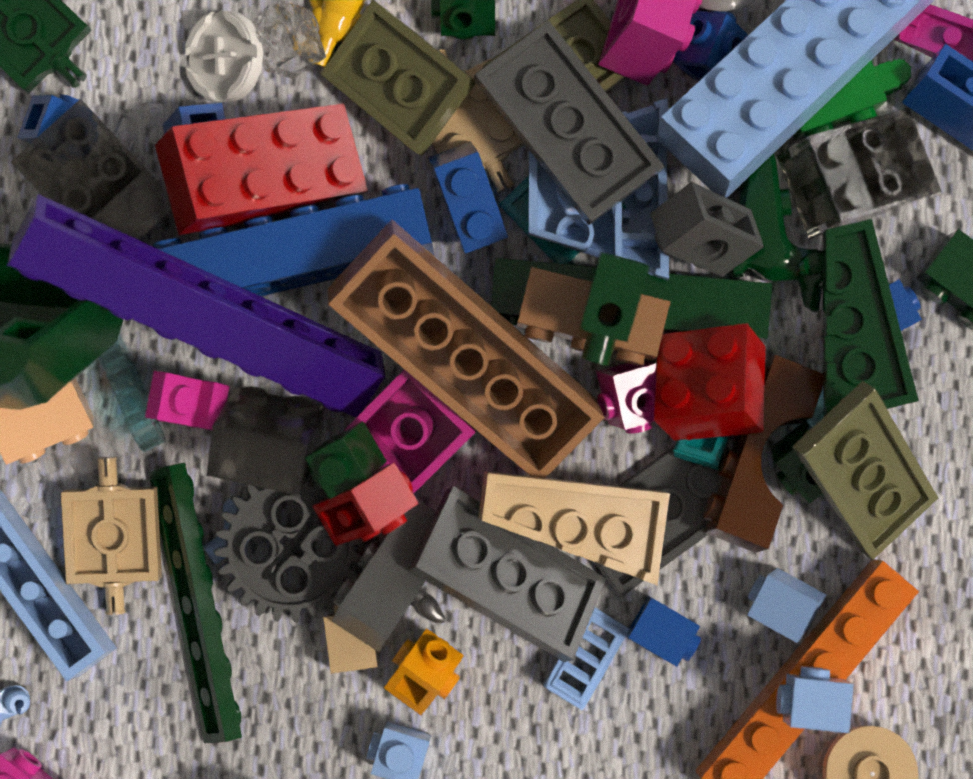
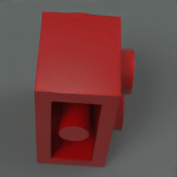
[312,462,419,546]

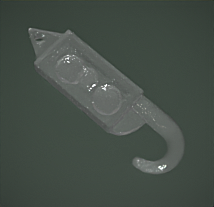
[10,408,171,520]

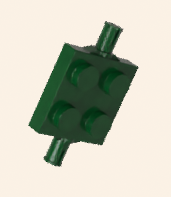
[0,0,92,94]

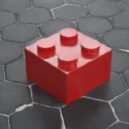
[654,323,766,441]

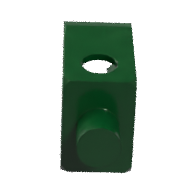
[579,251,650,366]

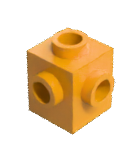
[384,628,464,715]

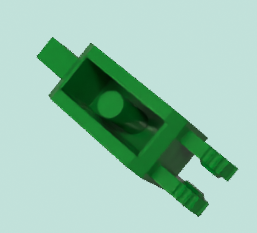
[791,58,912,144]

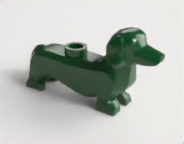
[733,153,823,313]

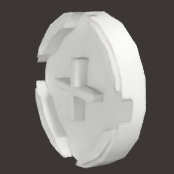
[184,10,263,103]

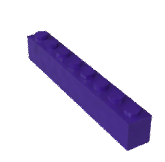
[8,194,386,417]

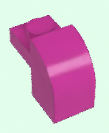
[145,371,230,432]

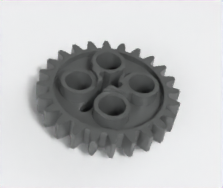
[213,471,366,622]

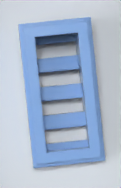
[542,608,629,711]

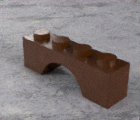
[703,355,823,553]

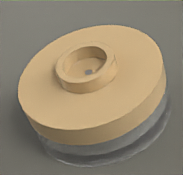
[816,725,918,779]

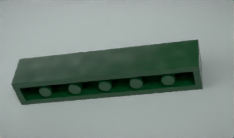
[491,258,773,342]

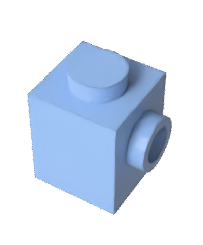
[747,568,827,643]
[776,666,854,733]
[366,722,431,779]

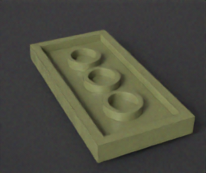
[793,381,938,561]

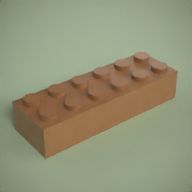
[328,219,605,478]

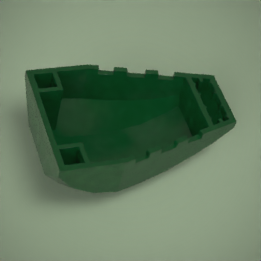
[0,243,123,410]

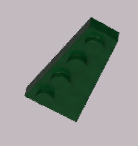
[823,219,919,418]

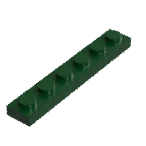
[148,463,242,743]

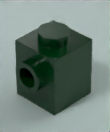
[305,421,387,499]

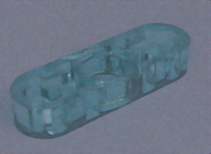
[100,333,166,452]

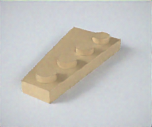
[478,471,670,586]

